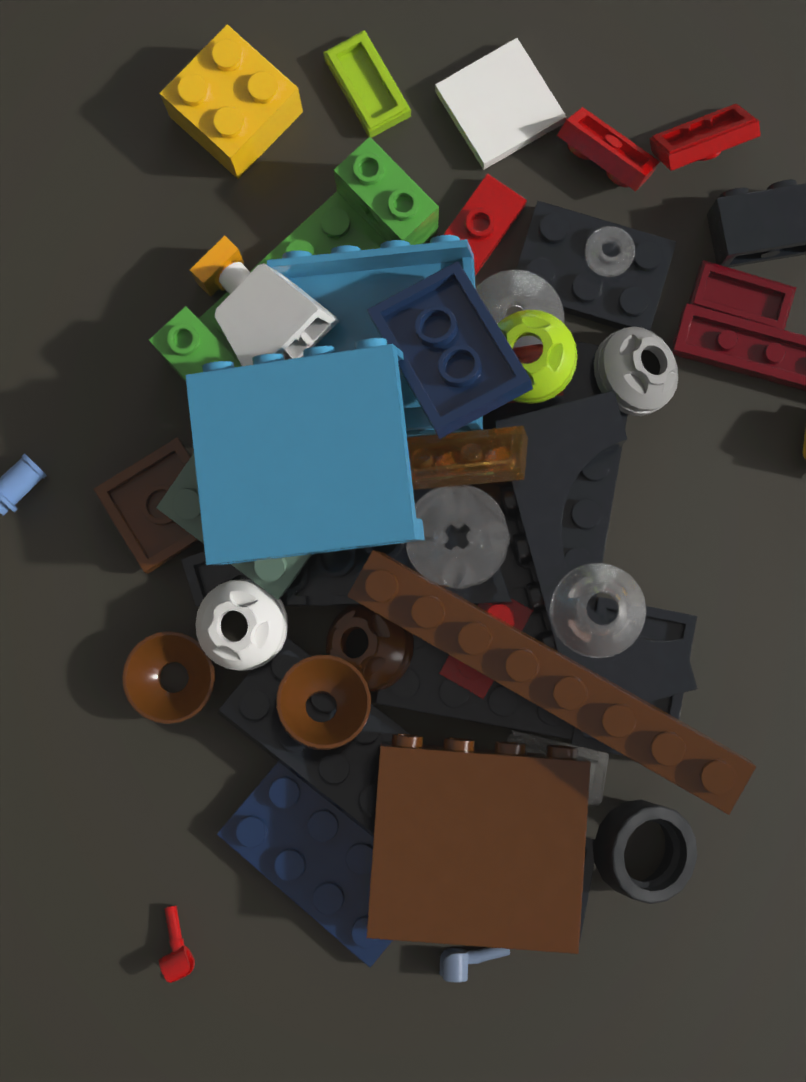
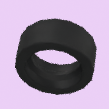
[594,799,697,904]

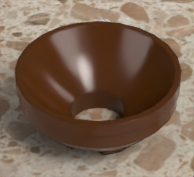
[326,605,414,692]
[122,631,216,724]
[276,655,371,750]

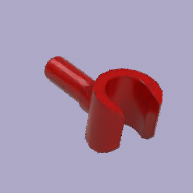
[159,905,195,983]

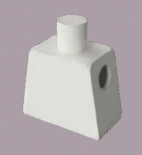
[215,262,339,366]

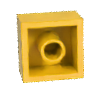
[160,24,303,179]

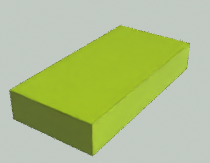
[323,30,411,138]

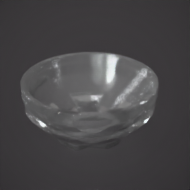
[550,563,646,658]

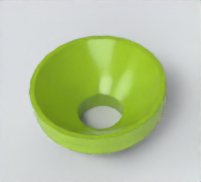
[497,310,578,404]

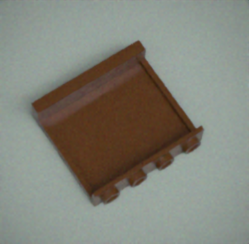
[367,734,591,954]

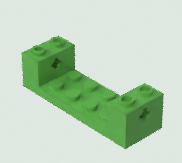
[149,137,439,382]

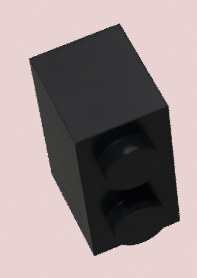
[707,179,806,267]

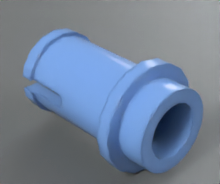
[0,453,47,516]

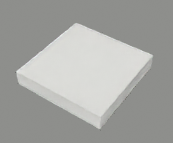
[435,38,567,170]

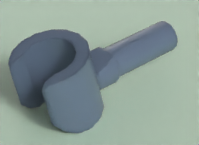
[439,947,510,982]

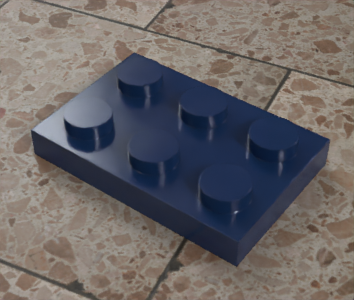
[367,261,533,439]

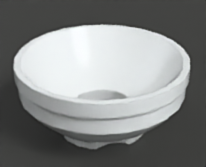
[195,579,288,671]

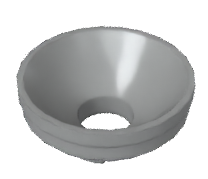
[594,327,678,416]

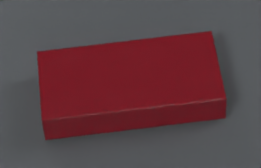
[688,260,797,330]

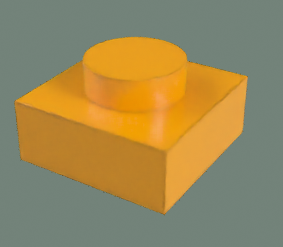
[190,235,244,297]

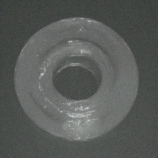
[585,226,635,277]

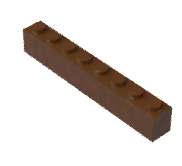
[347,550,757,815]

